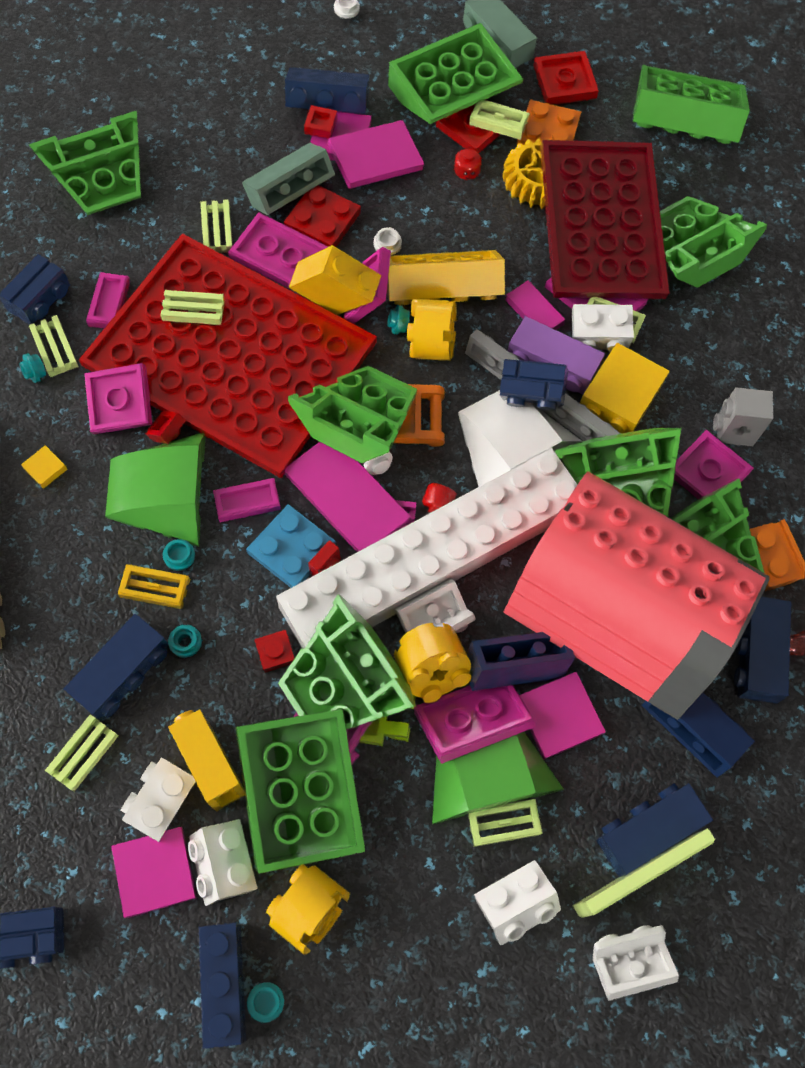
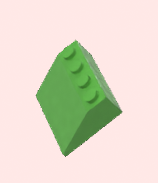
[388,23,523,124]
[633,65,750,144]
[235,709,365,874]

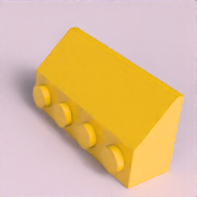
[387,250,505,305]

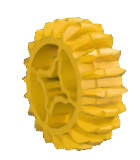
[503,137,550,210]

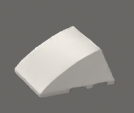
[458,390,583,487]

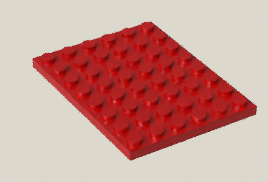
[79,233,377,478]

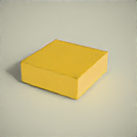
[21,445,68,489]

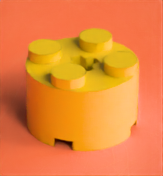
[407,299,457,361]
[394,623,472,703]
[266,864,350,955]

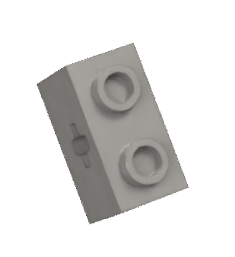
[713,387,773,446]

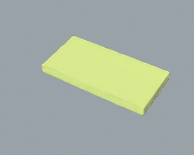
[573,828,715,917]

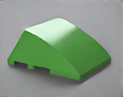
[29,110,141,215]
[660,196,767,288]
[288,366,417,463]
[555,428,682,517]
[105,433,206,547]
[670,478,764,573]
[278,594,416,730]
[432,732,564,824]

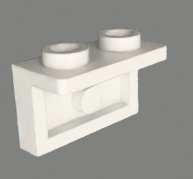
[572,304,634,352]
[395,578,476,633]
[121,757,196,842]
[188,819,258,906]
[474,860,561,945]
[593,925,679,1001]

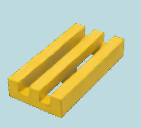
[118,564,190,609]

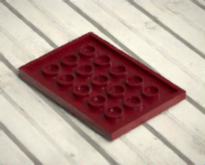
[540,140,669,299]

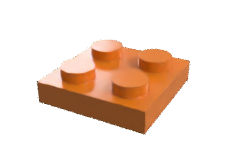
[516,99,581,147]

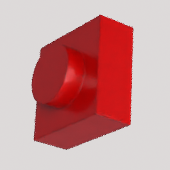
[304,105,338,139]
[145,411,186,444]
[308,540,341,576]
[254,630,295,673]

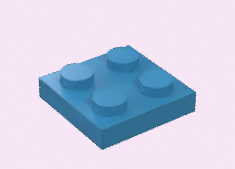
[246,504,336,588]

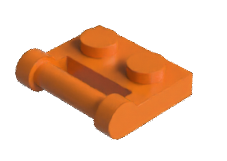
[394,384,445,447]

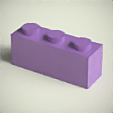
[508,316,605,394]

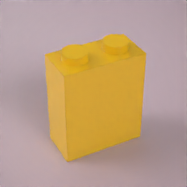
[289,245,382,315]
[580,343,669,434]
[168,709,245,812]

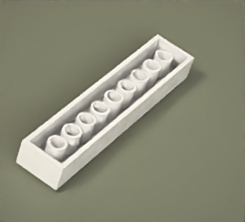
[276,448,578,648]

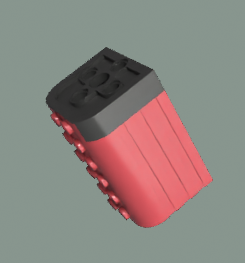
[503,471,770,720]

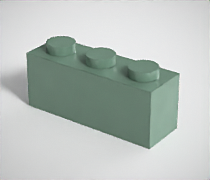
[463,0,537,68]
[242,143,335,215]

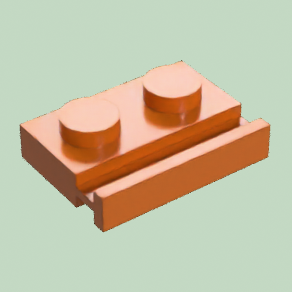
[750,519,805,591]

